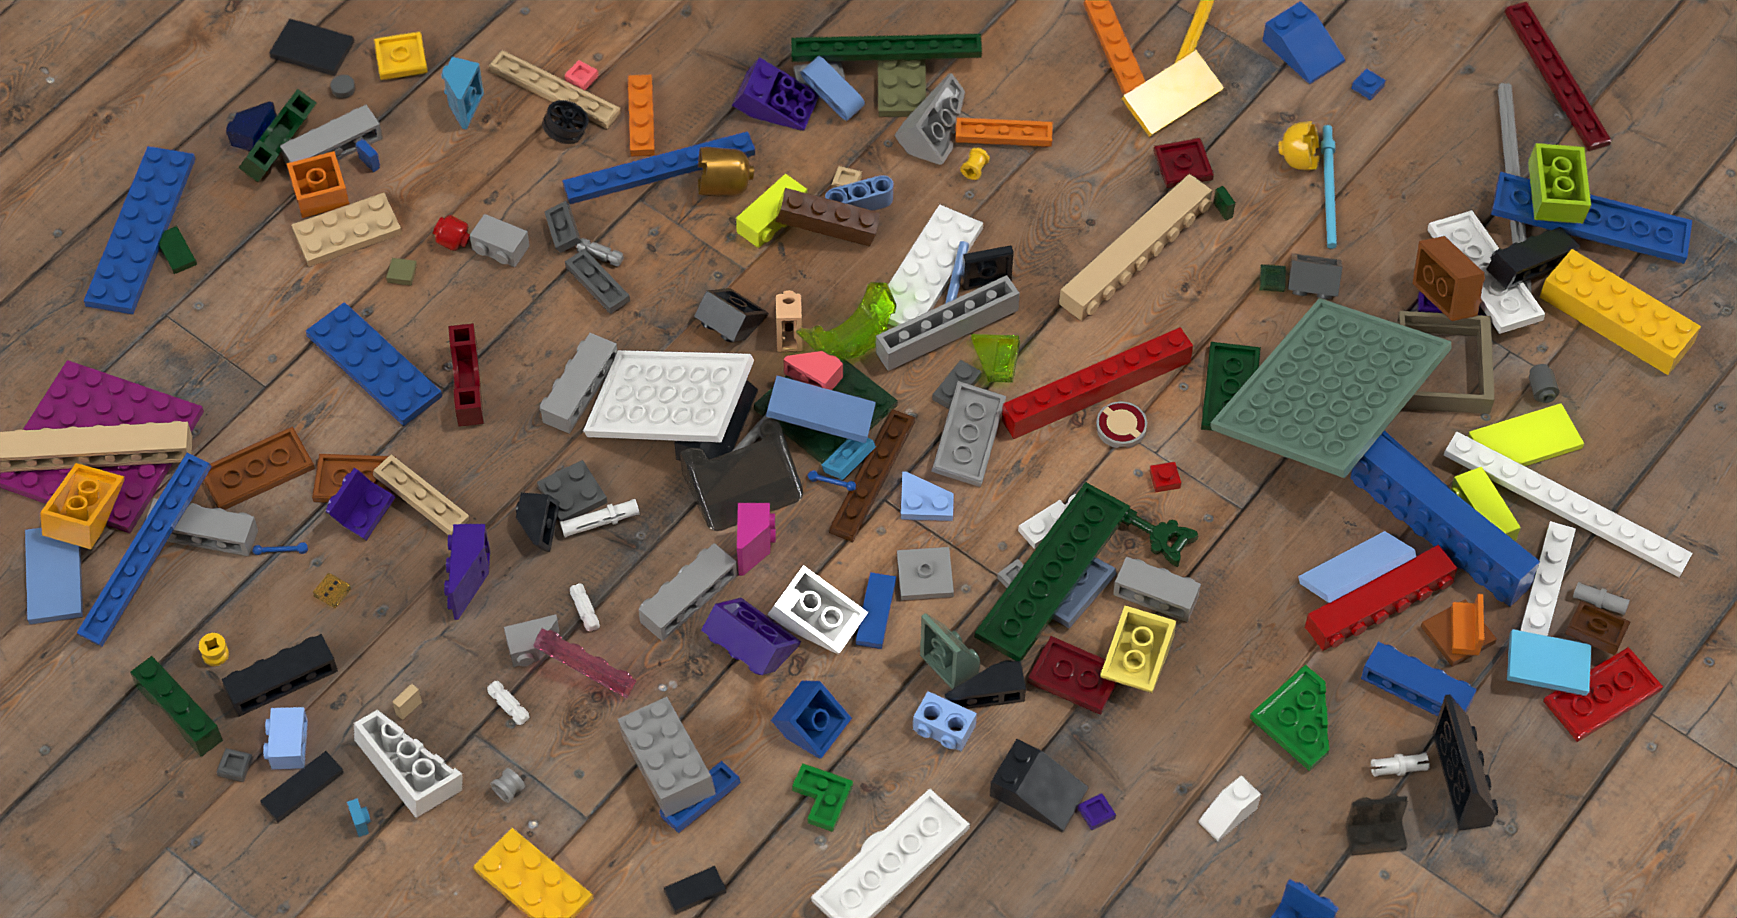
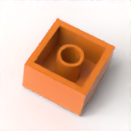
[287,151,349,218]

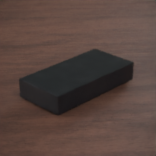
[663,866,726,915]

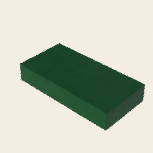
[159,226,197,275]

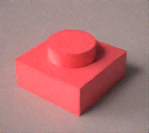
[564,60,598,90]

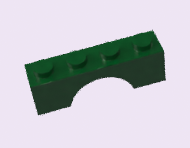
[238,88,317,182]
[130,656,223,757]

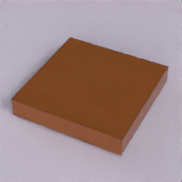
[1421,599,1497,667]

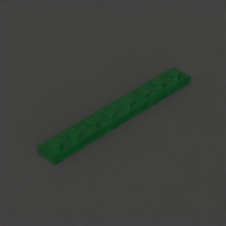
[791,34,982,62]

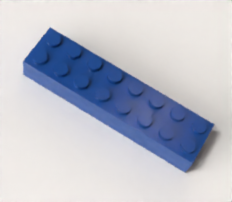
[1350,435,1540,607]

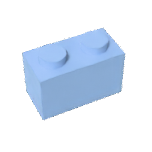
[264,707,308,769]

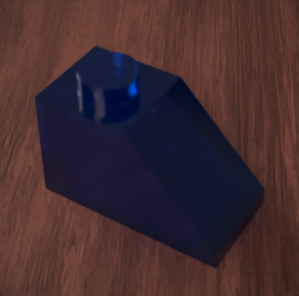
[226,101,277,151]

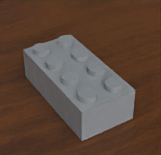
[617,697,716,817]

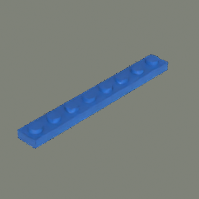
[562,131,755,204]
[77,453,212,647]

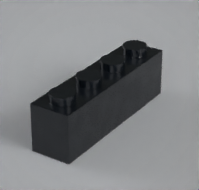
[1486,227,1580,289]
[221,634,338,717]

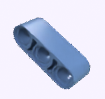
[800,56,865,121]
[825,175,893,211]

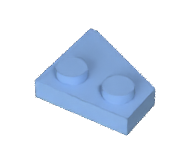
[901,472,954,521]

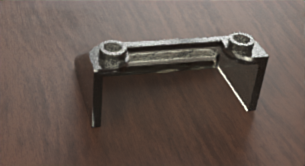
[680,418,803,531]

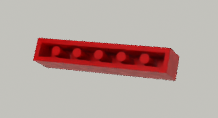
[1305,545,1457,651]

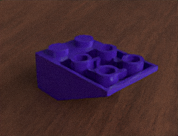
[732,57,819,131]
[444,524,491,620]

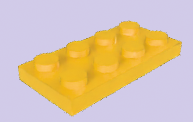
[473,828,593,918]

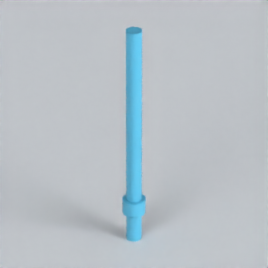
[1321,125,1337,249]

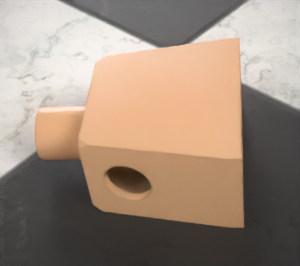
[776,290,802,352]

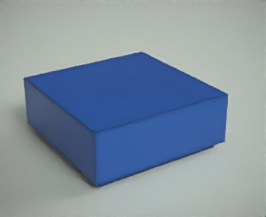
[356,139,380,172]

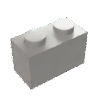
[470,214,530,267]

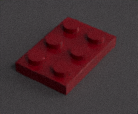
[1028,636,1118,715]

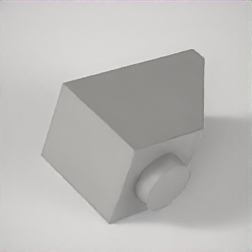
[504,615,560,667]

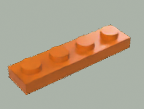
[628,74,655,156]
[955,118,1053,147]

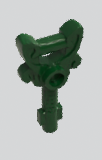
[1122,508,1199,567]

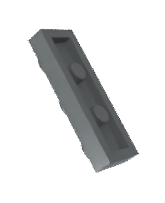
[565,249,630,314]

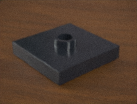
[962,245,1014,290]

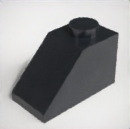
[516,493,560,552]

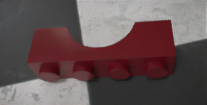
[448,323,484,427]

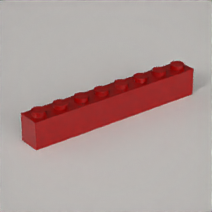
[1002,327,1193,439]

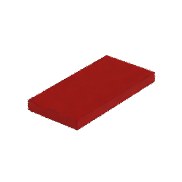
[1543,647,1663,742]

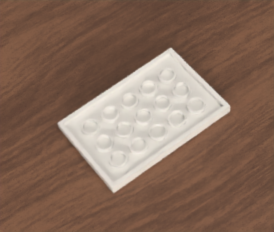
[583,350,754,442]

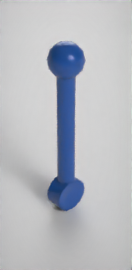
[808,470,856,491]
[252,542,308,555]

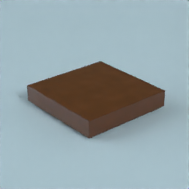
[1565,601,1630,655]

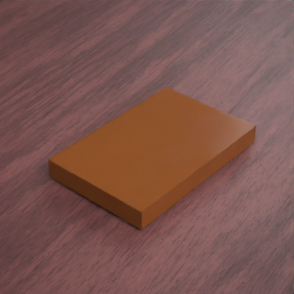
[312,454,396,503]

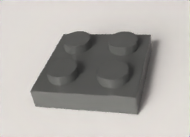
[537,460,608,522]

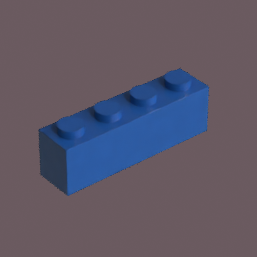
[1361,641,1477,716]

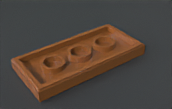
[203,427,315,510]

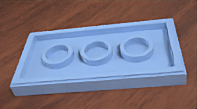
[1298,531,1416,603]

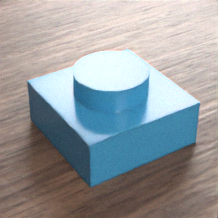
[347,798,371,837]

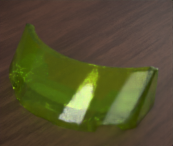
[796,282,897,360]

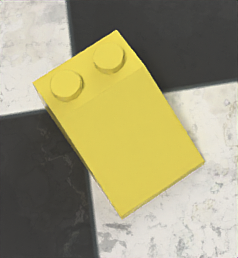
[1100,606,1176,693]

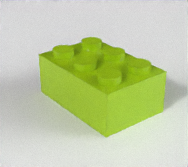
[1528,143,1591,224]

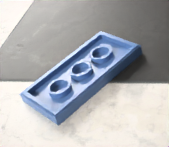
[766,376,876,443]
[25,528,83,624]

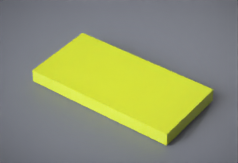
[1468,403,1584,466]

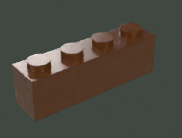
[775,188,880,247]

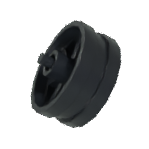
[542,100,589,144]

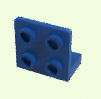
[1271,879,1339,918]

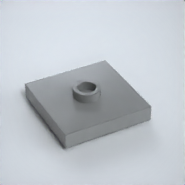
[897,547,954,600]

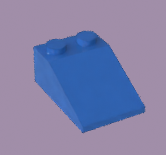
[1262,1,1345,84]

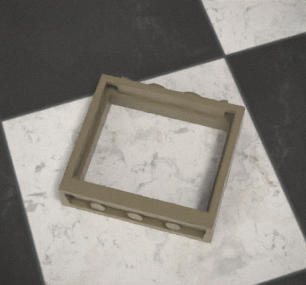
[1394,311,1495,414]

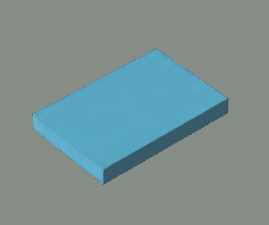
[1507,629,1591,696]

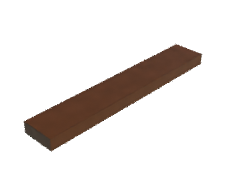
[829,409,915,542]

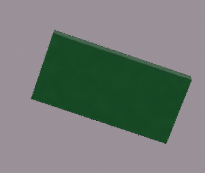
[1201,342,1261,431]

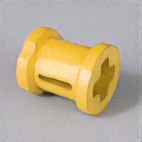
[960,148,990,180]

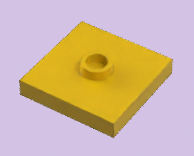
[374,32,428,80]

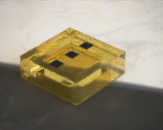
[313,573,351,609]

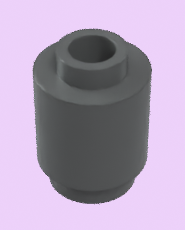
[1528,364,1560,403]

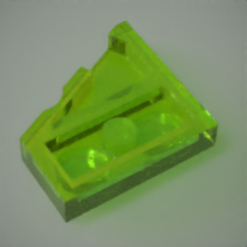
[971,334,1020,383]

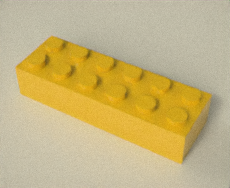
[1540,249,1701,375]

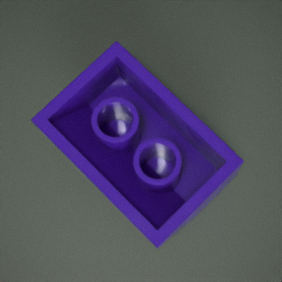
[701,597,801,675]

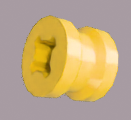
[199,633,229,667]

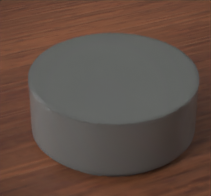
[330,75,356,99]

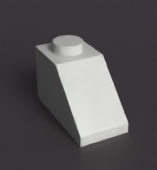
[1199,775,1261,841]

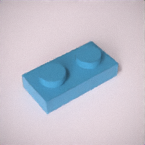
[821,437,876,480]

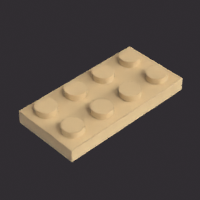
[292,193,402,267]

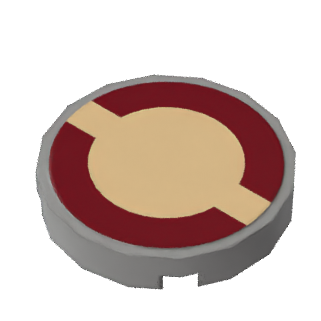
[1096,401,1148,448]

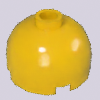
[1278,121,1319,170]

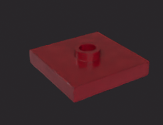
[1153,138,1214,189]

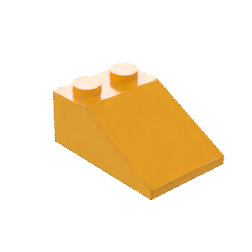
[40,463,124,549]

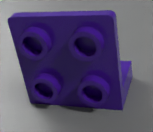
[325,468,396,541]

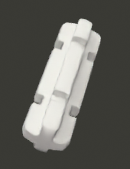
[570,583,600,632]
[487,681,530,725]

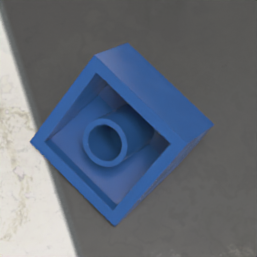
[771,681,852,758]

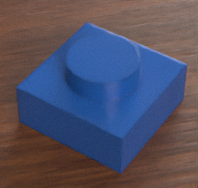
[1351,68,1386,100]

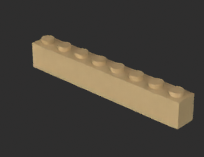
[1059,174,1212,321]
[0,421,192,472]

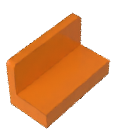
[1451,594,1484,655]

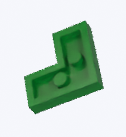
[792,763,853,832]

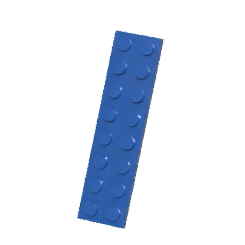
[84,146,196,314]
[1491,172,1692,264]

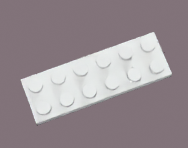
[872,204,983,327]
[1427,211,1545,334]
[811,789,970,918]

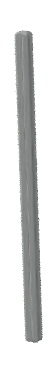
[1498,83,1532,294]

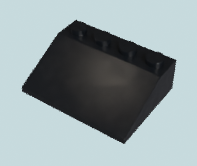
[1432,694,1498,831]

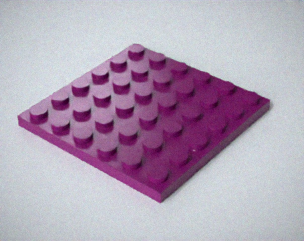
[0,360,204,533]

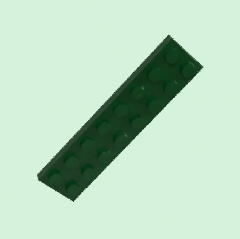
[974,482,1130,661]

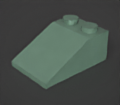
[920,613,980,689]

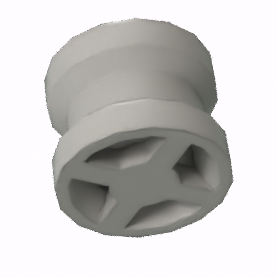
[490,768,525,803]

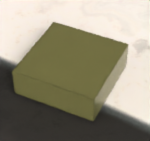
[386,258,417,286]

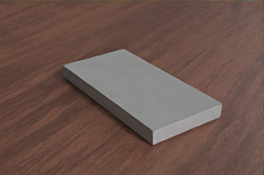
[931,381,1006,487]

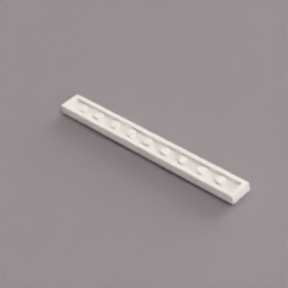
[1444,432,1692,577]

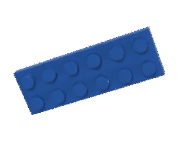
[305,302,443,426]

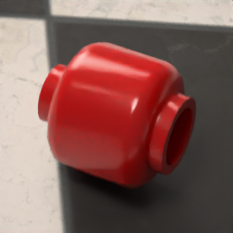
[432,215,470,251]

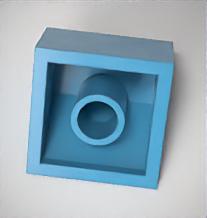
[442,57,484,130]

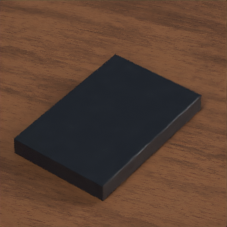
[269,18,355,76]

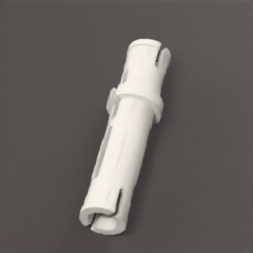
[560,499,640,538]

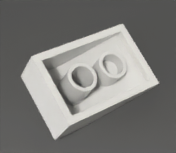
[767,565,868,654]

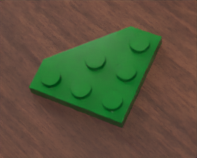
[1249,664,1329,772]

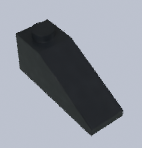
[945,660,1026,709]

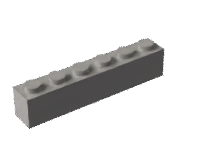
[876,275,1020,371]

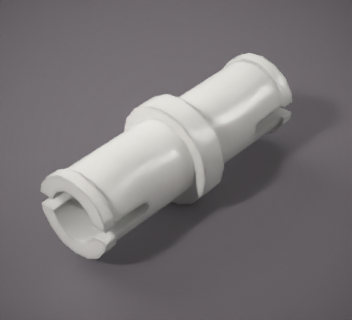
[1371,753,1429,777]

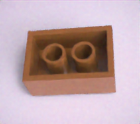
[1412,236,1485,321]

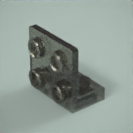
[1345,795,1408,856]

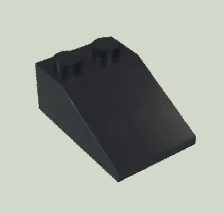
[990,739,1088,833]

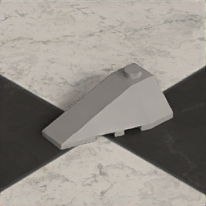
[894,73,965,165]

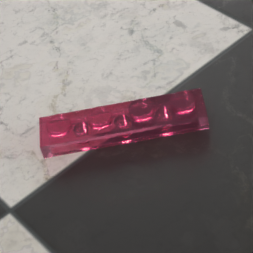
[533,628,637,699]

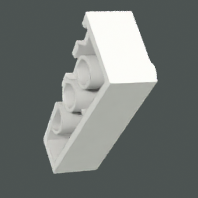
[354,710,462,818]

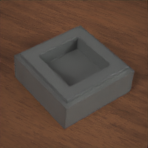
[216,748,253,782]

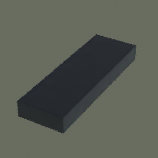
[260,751,344,823]

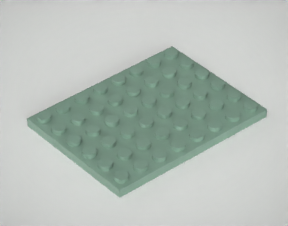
[1211,298,1452,478]

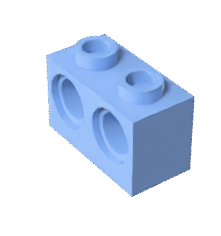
[913,692,977,752]

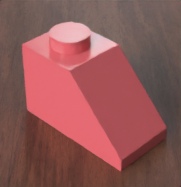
[783,351,843,390]

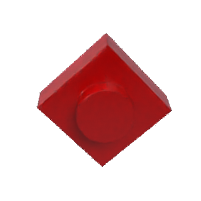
[1149,462,1181,493]

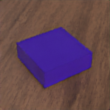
[1078,793,1116,830]

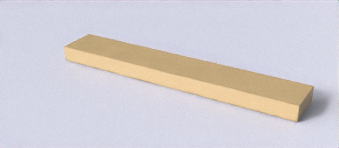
[489,50,621,129]

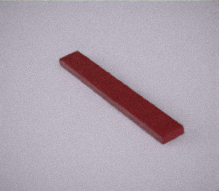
[1504,1,1612,152]

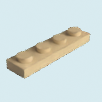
[373,455,469,534]

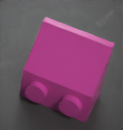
[737,503,776,575]

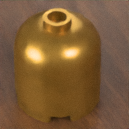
[698,147,754,196]

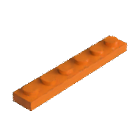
[1083,0,1146,95]

